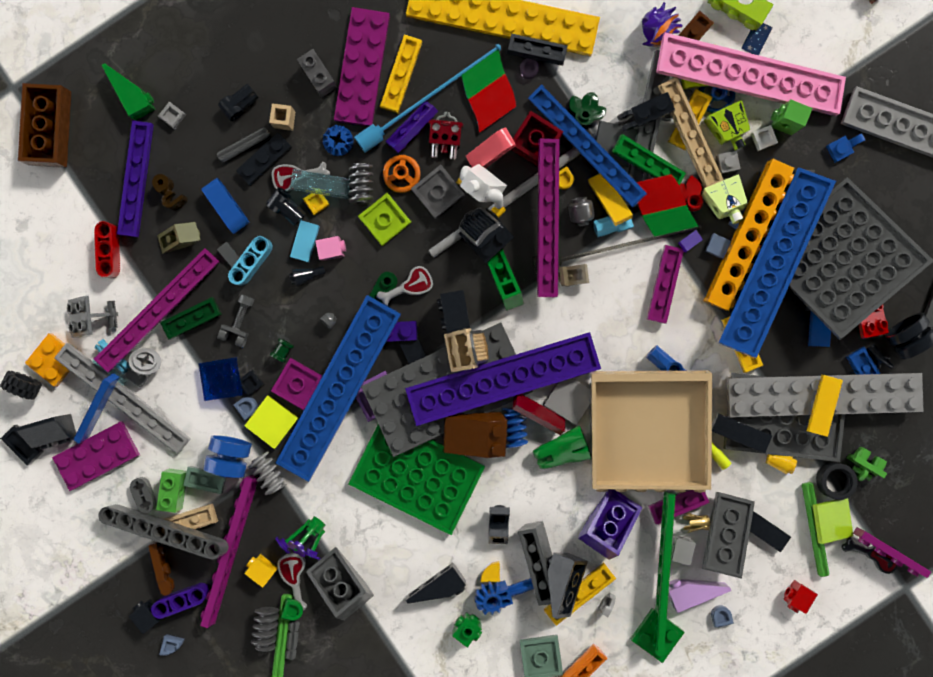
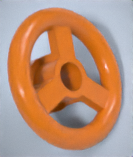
[383,155,421,193]

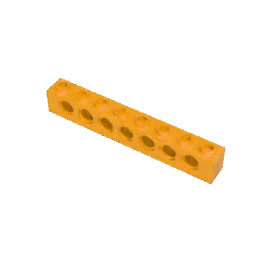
[703,159,794,311]

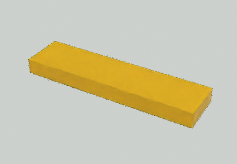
[380,34,422,114]
[544,562,616,626]

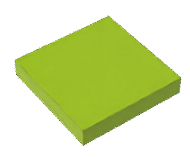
[358,192,412,246]
[813,498,853,544]

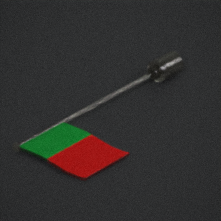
[532,174,702,275]

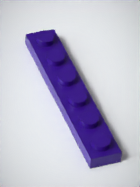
[117,120,154,238]

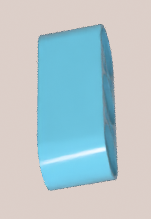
[228,236,273,286]

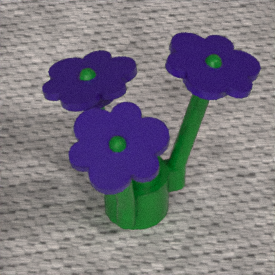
[275,516,326,560]

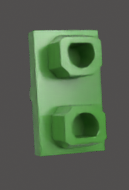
[846,447,887,481]

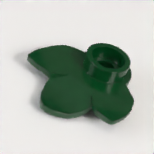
[569,92,606,127]

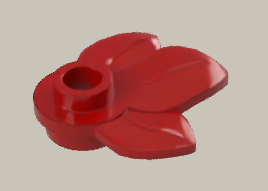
[680,175,703,212]

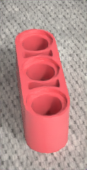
[466,128,516,169]

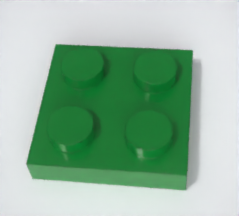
[630,608,685,663]

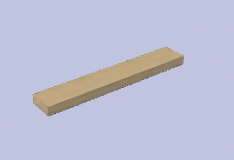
[658,77,723,188]

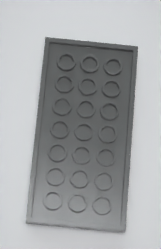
[361,322,533,457]

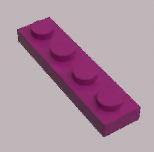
[646,245,684,324]
[853,527,931,578]

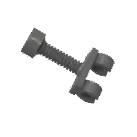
[217,294,255,348]

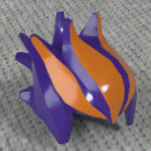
[642,2,683,47]

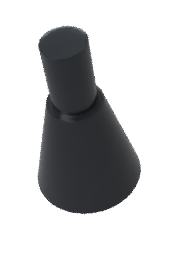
[289,266,325,287]

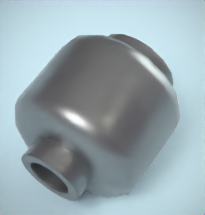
[568,197,594,226]

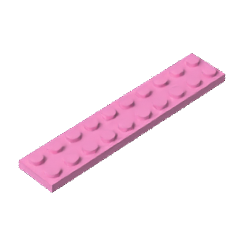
[656,32,846,116]

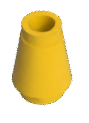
[765,454,797,474]

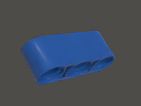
[201,178,250,234]

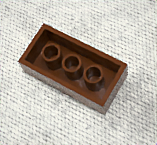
[18,83,71,168]

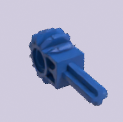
[474,578,534,616]

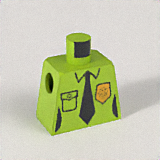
[704,100,750,151]

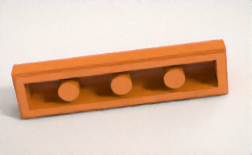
[560,643,607,677]

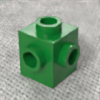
[452,612,482,648]

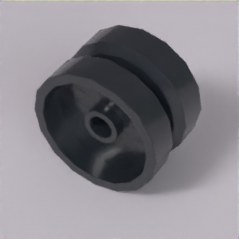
[885,313,933,359]

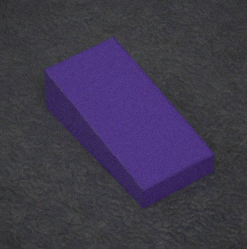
[678,230,703,252]

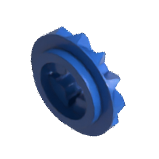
[323,125,353,156]

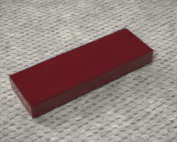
[512,394,566,435]

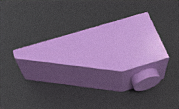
[668,579,731,613]

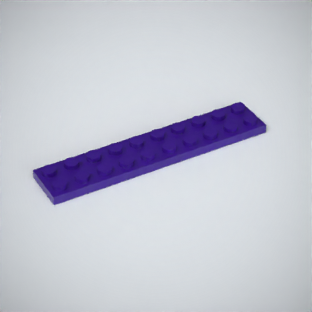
[405,332,601,426]

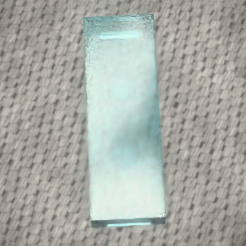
[290,169,350,199]

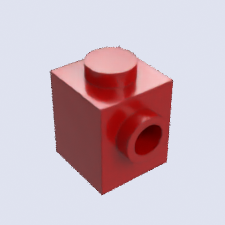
[783,580,818,614]

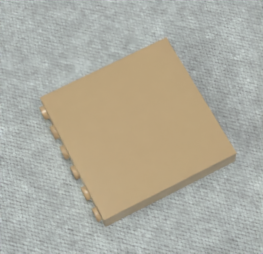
[591,370,712,493]

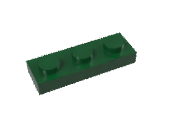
[160,297,222,340]

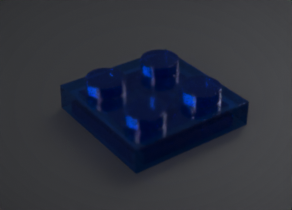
[198,357,243,401]

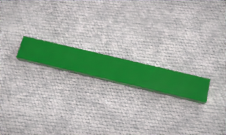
[653,491,676,652]

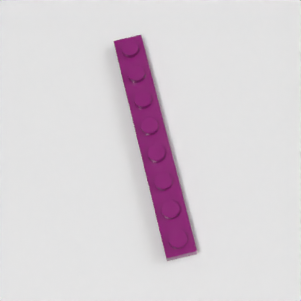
[537,139,559,297]
[94,248,220,372]
[200,475,259,628]

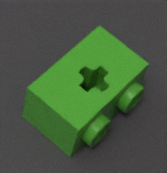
[771,99,813,135]
[156,468,187,513]

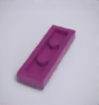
[648,490,710,525]

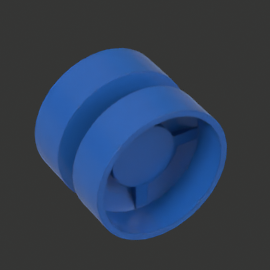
[203,435,252,478]

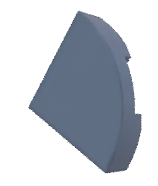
[159,634,184,655]

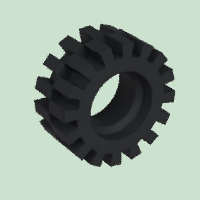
[0,371,42,400]

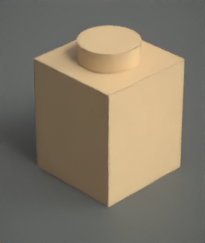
[269,104,296,131]

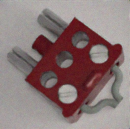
[429,112,463,160]

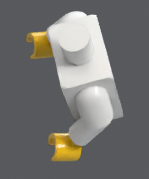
[456,164,507,218]

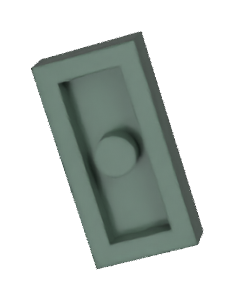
[183,466,226,494]

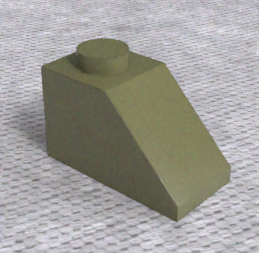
[157,222,200,254]

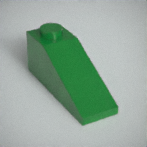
[102,63,155,121]
[487,249,524,311]

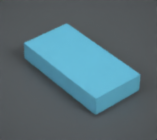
[290,220,320,262]

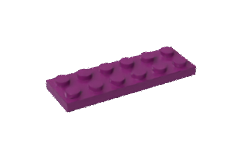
[334,7,390,127]

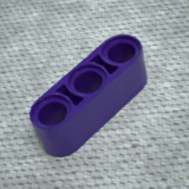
[151,583,210,619]

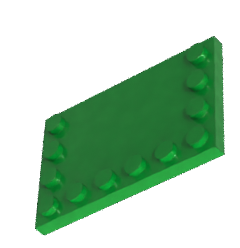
[348,424,485,535]

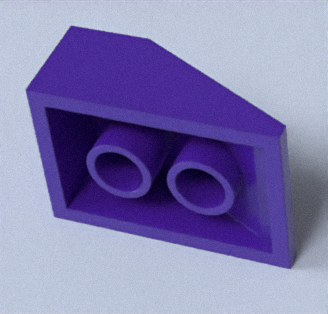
[578,489,642,560]

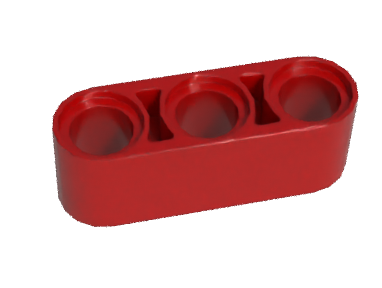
[94,221,120,278]

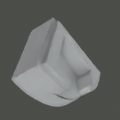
[599,592,616,617]

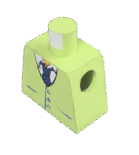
[701,174,747,224]

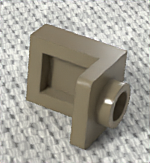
[558,264,589,286]

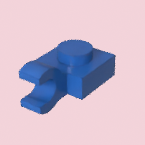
[826,133,865,163]

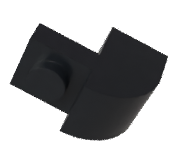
[488,505,510,544]

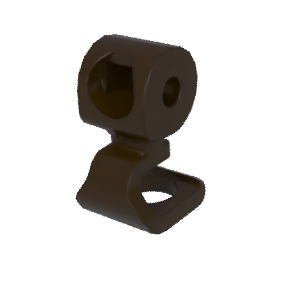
[152,174,188,211]

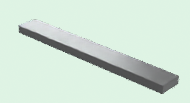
[54,343,191,454]

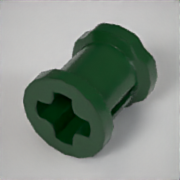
[270,338,294,363]

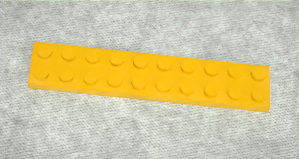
[406,0,600,57]

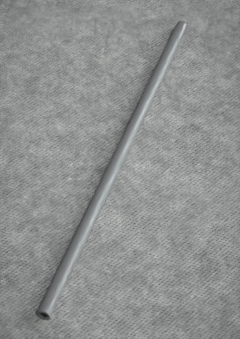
[428,77,681,258]

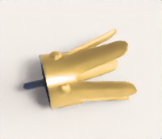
[683,513,710,533]

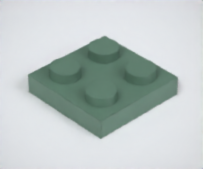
[520,635,563,677]

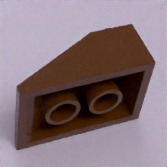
[443,412,507,458]

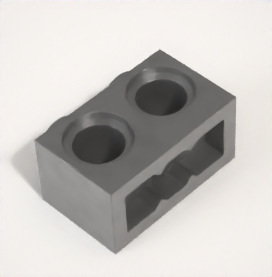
[297,49,337,98]

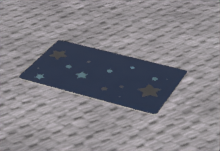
[741,23,772,55]

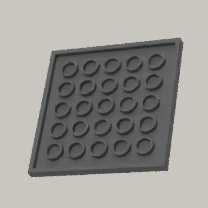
[757,177,933,340]

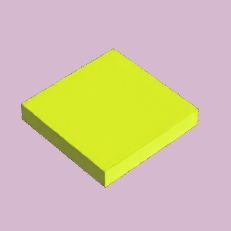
[244,395,299,449]

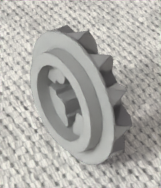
[128,348,161,377]

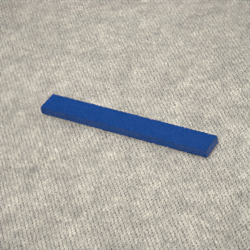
[528,84,647,208]

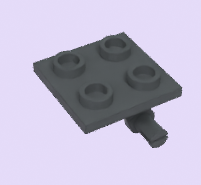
[67,296,118,338]

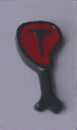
[841,537,899,574]

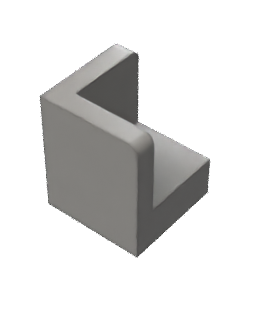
[671,535,696,566]

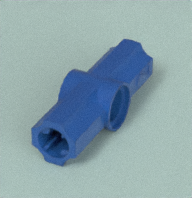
[646,345,687,371]

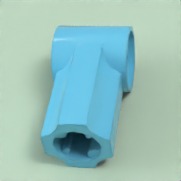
[593,216,634,237]

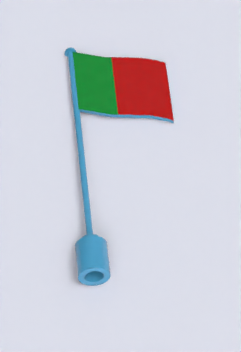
[354,44,516,153]

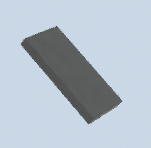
[702,492,755,579]

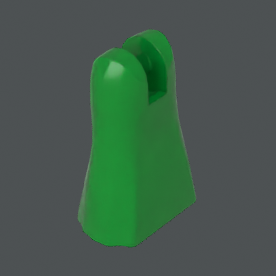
[533,425,592,469]

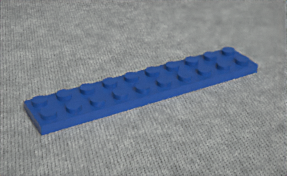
[719,167,836,359]
[276,295,401,482]

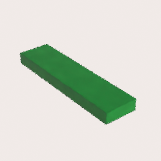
[612,134,686,186]

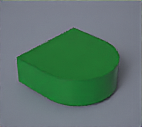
[281,598,303,621]

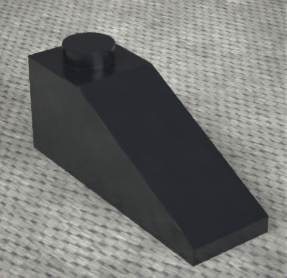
[405,562,466,604]

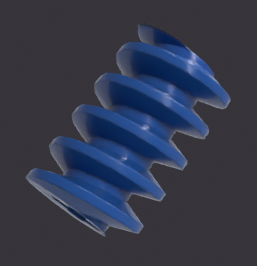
[501,407,528,448]

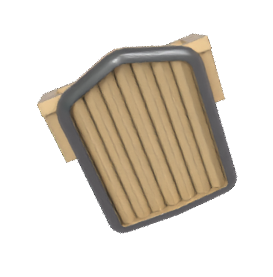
[444,328,489,372]

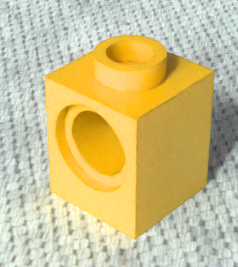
[244,554,278,588]

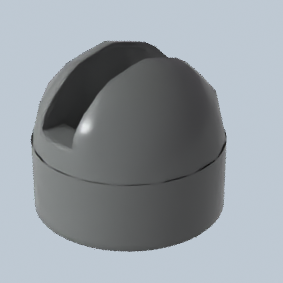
[320,313,337,329]

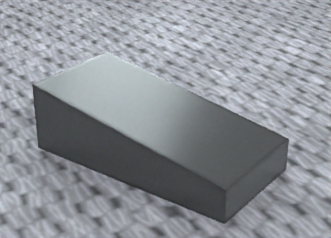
[217,242,240,267]

